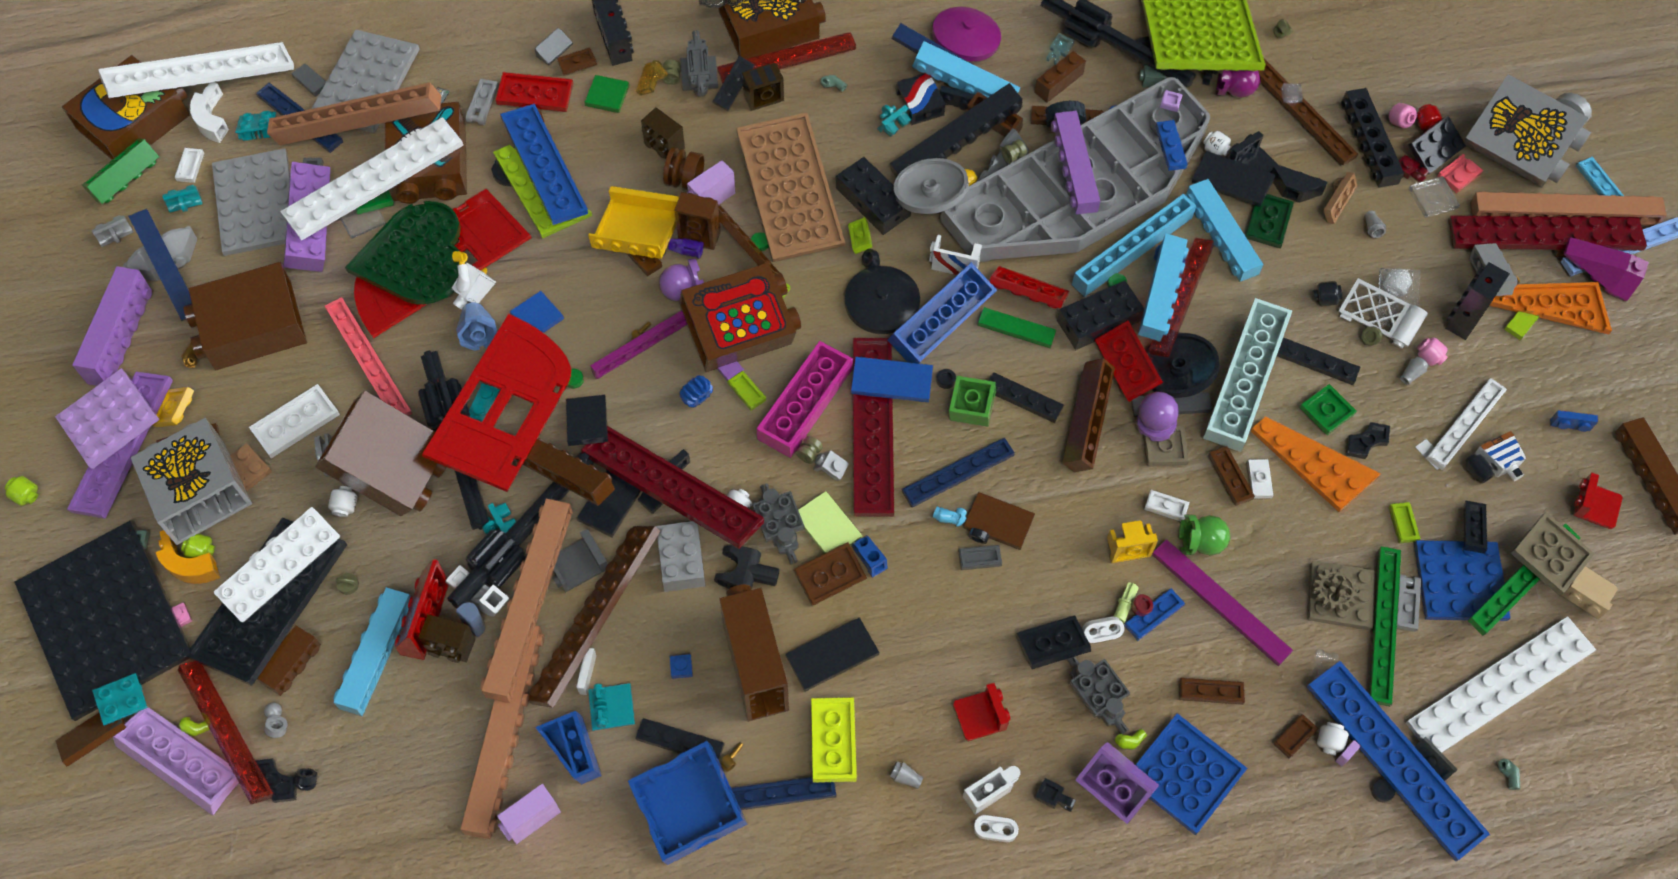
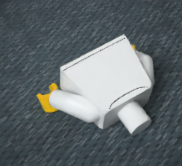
[452,251,496,309]

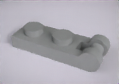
[466,79,498,125]
[1397,574,1421,632]

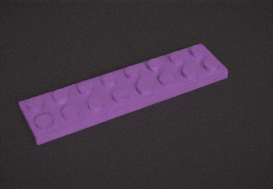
[67,372,173,519]

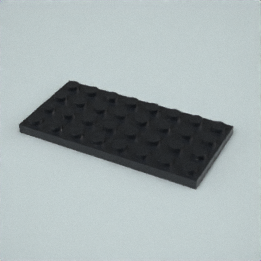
[187,517,348,686]

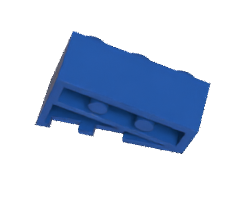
[535,711,602,784]

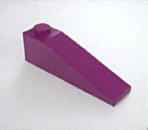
[1563,237,1649,302]

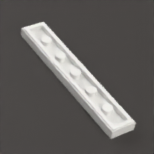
[1426,378,1507,470]

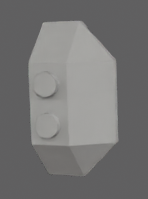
[123,226,197,281]

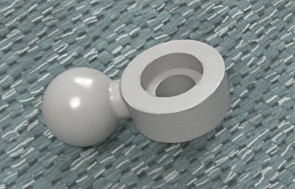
[264,702,288,738]

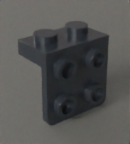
[1229,131,1278,173]

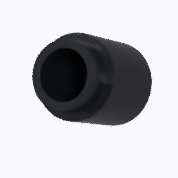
[1464,454,1495,484]

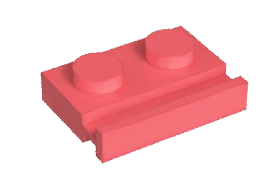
[1437,154,1483,193]

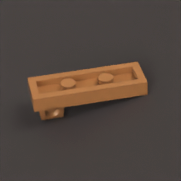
[1324,172,1358,224]

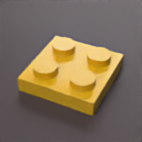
[153,387,194,427]

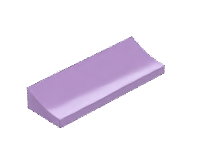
[113,707,244,815]

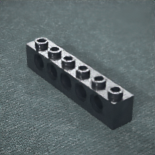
[1341,88,1404,188]

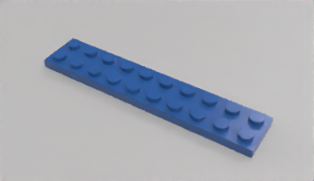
[1307,661,1490,862]

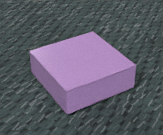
[1160,90,1183,112]
[1335,740,1360,766]

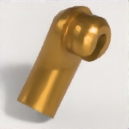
[181,342,197,368]

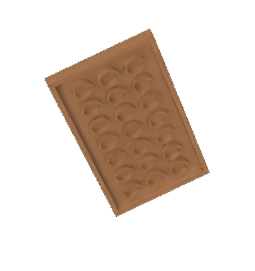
[737,113,845,262]

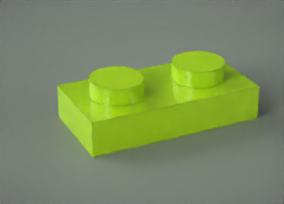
[848,217,873,254]

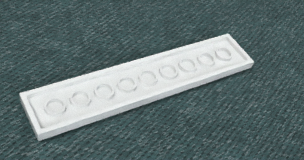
[98,42,294,98]
[280,117,463,241]
[1405,616,1596,753]

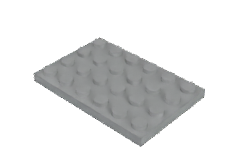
[312,30,420,133]
[212,148,290,256]

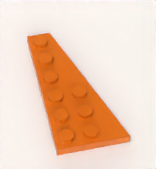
[1489,282,1612,335]
[1251,416,1381,512]

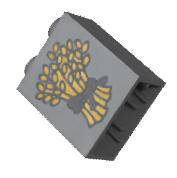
[1465,74,1592,187]
[130,417,252,545]

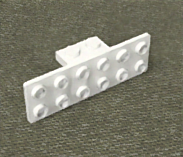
[214,507,340,622]

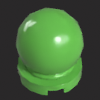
[1179,514,1231,556]

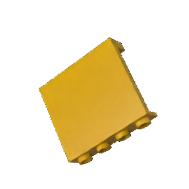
[588,186,679,259]

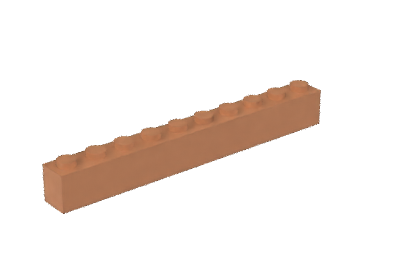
[267,82,442,146]
[1470,191,1667,226]
[480,499,573,703]
[460,626,545,839]

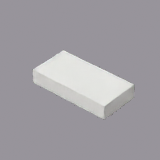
[175,148,204,183]
[576,648,597,695]

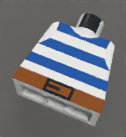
[1474,431,1526,481]

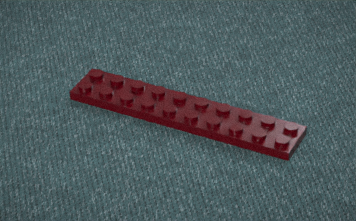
[1449,215,1647,251]
[853,338,894,517]
[581,426,764,549]

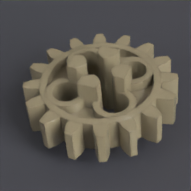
[1312,567,1360,613]

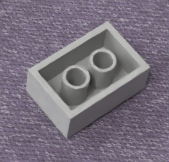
[656,521,706,592]

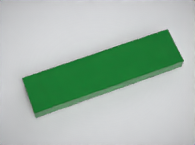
[978,307,1057,348]

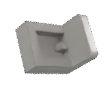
[813,450,849,481]

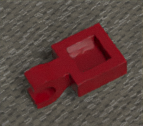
[1399,155,1429,183]

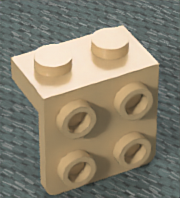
[1561,566,1618,619]

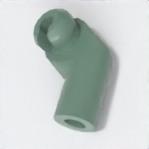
[820,75,847,92]
[1498,758,1520,790]

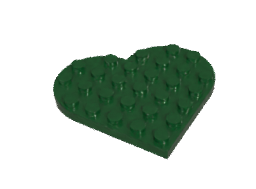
[345,201,460,305]

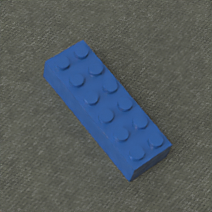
[888,262,997,364]

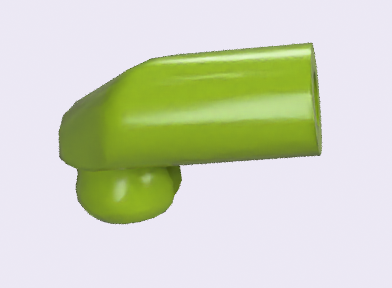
[179,717,213,736]
[1115,728,1147,750]

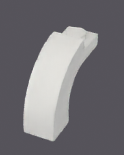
[190,82,229,143]
[446,565,509,617]

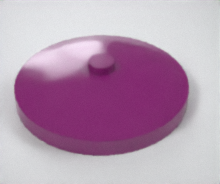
[932,7,1001,62]

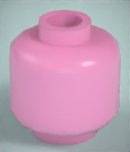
[1389,103,1417,128]
[1417,337,1448,366]

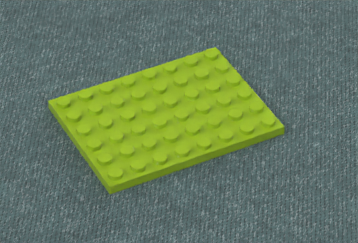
[1141,0,1265,71]

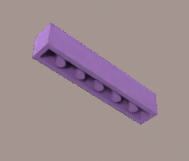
[1051,111,1100,215]

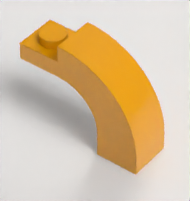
[156,530,220,584]

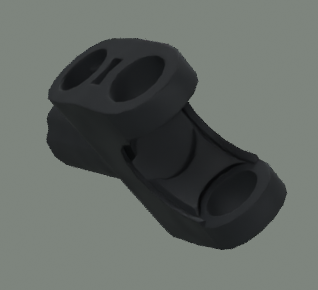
[714,545,780,589]

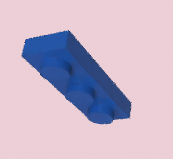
[1155,120,1188,171]

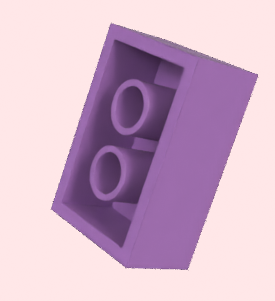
[1076,742,1159,824]

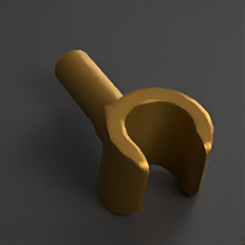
[631,321,651,340]
[721,742,743,772]

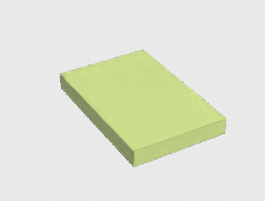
[798,491,862,554]

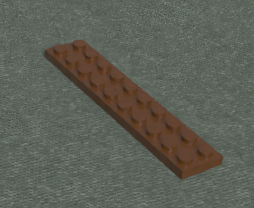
[528,526,660,708]

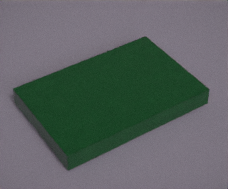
[1245,194,1294,249]

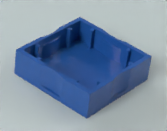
[628,741,747,865]

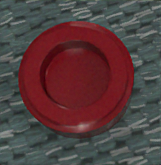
[1131,594,1153,616]

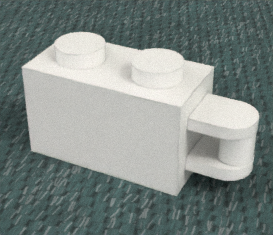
[963,766,1020,815]

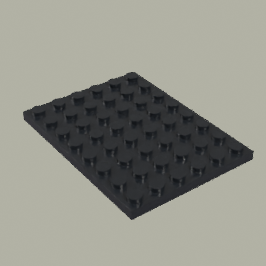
[14,521,191,721]

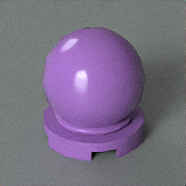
[659,259,704,301]
[1137,392,1179,441]

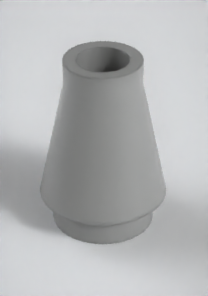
[1364,211,1386,238]
[1400,357,1428,385]
[889,761,923,789]

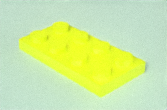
[811,698,857,782]

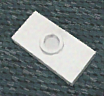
[1247,459,1273,499]
[1144,490,1190,522]

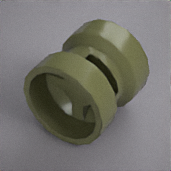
[662,59,681,85]
[1001,139,1027,164]
[796,436,823,464]

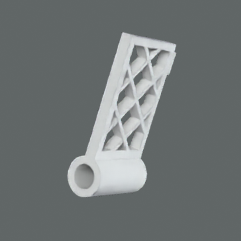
[1339,278,1428,349]

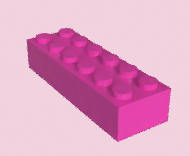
[756,341,853,458]

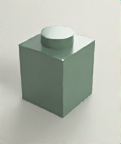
[1139,64,1166,88]

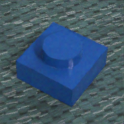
[670,654,693,679]

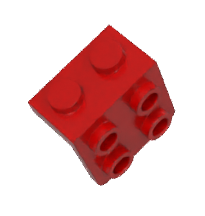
[1573,472,1623,529]
[953,683,1011,741]

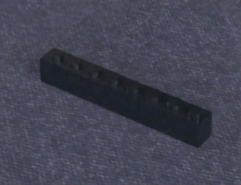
[890,83,1023,178]

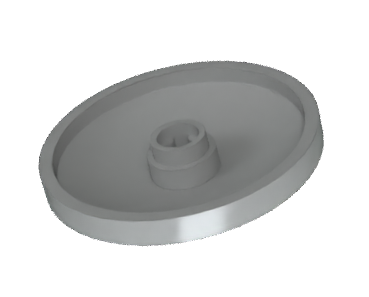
[894,158,969,214]

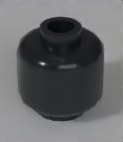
[1313,281,1342,306]

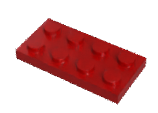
[495,72,573,112]
[989,266,1070,309]
[1095,321,1163,402]

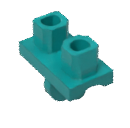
[877,105,911,137]
[162,185,203,213]
[482,503,516,534]

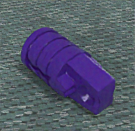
[668,238,704,259]

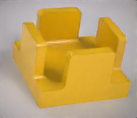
[1107,520,1158,564]

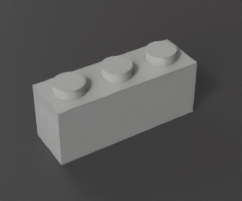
[1470,243,1517,296]

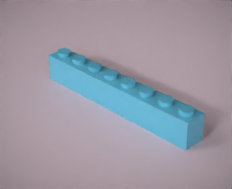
[1072,194,1196,297]

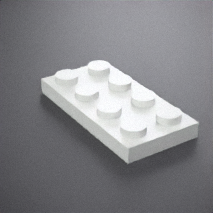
[249,384,340,458]

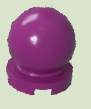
[1216,70,1260,98]

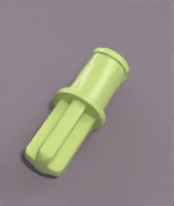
[1114,582,1138,623]

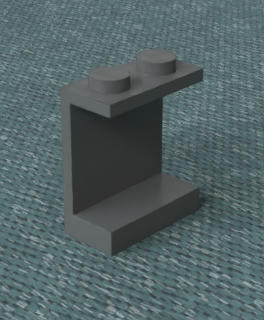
[552,529,608,593]

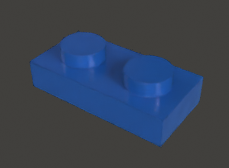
[1550,410,1598,432]

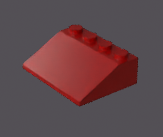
[395,559,449,660]

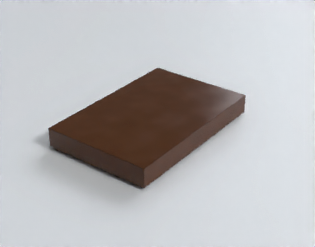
[964,492,1035,550]
[793,542,867,606]
[56,713,126,767]

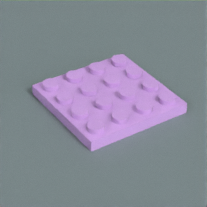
[55,368,160,469]

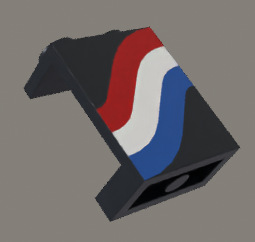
[896,73,946,125]

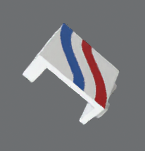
[929,235,982,275]

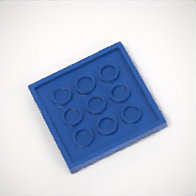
[1414,540,1511,621]
[1136,713,1248,836]

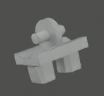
[92,215,133,247]

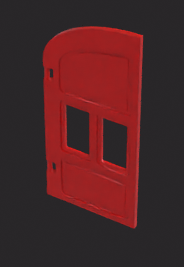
[354,189,532,338]
[422,314,571,492]

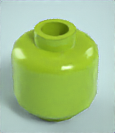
[4,476,38,506]
[181,533,215,558]

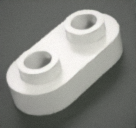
[1082,616,1124,643]
[974,815,1019,842]

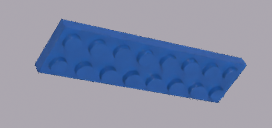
[500,104,588,225]

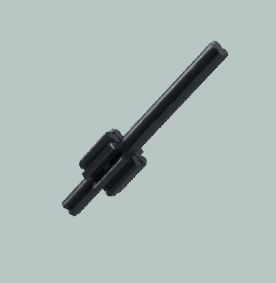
[1041,0,1196,87]
[418,350,489,530]
[447,452,594,609]

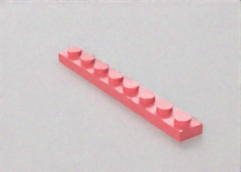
[325,297,412,416]

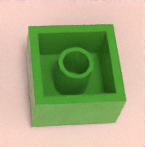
[949,376,996,427]

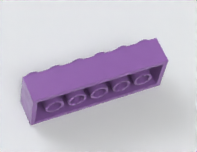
[283,162,330,272]
[72,266,152,386]

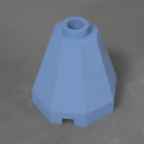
[456,302,498,351]

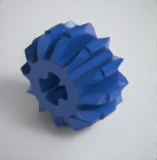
[680,375,713,408]

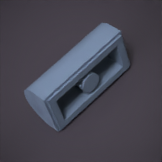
[456,603,486,637]

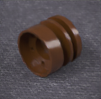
[663,147,705,190]

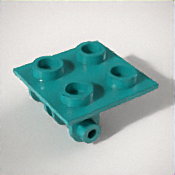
[235,111,277,141]
[92,673,148,725]
[588,683,635,731]

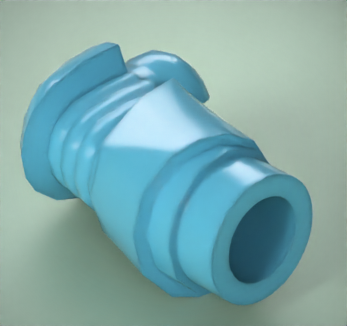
[933,506,967,527]

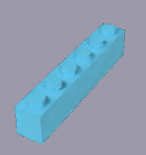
[912,41,1020,97]
[1186,179,1264,282]
[1138,233,1189,341]
[333,587,411,716]

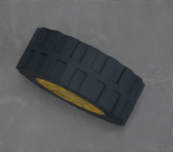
[1045,100,1086,128]

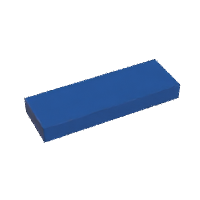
[1124,588,1185,641]

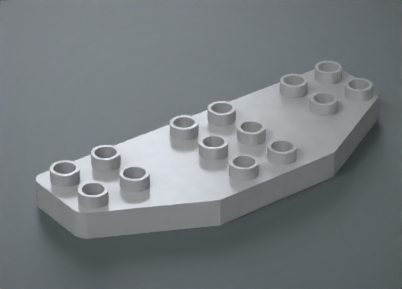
[940,77,1210,262]

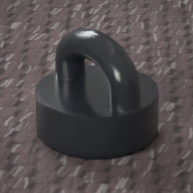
[862,249,880,268]
[294,768,317,791]

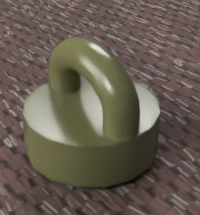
[1274,19,1293,38]
[1361,326,1382,346]
[336,573,359,595]

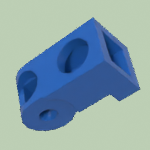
[852,535,888,578]

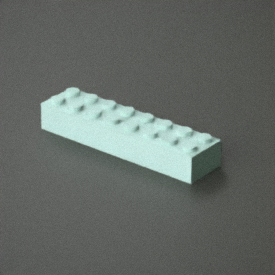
[1203,298,1292,452]

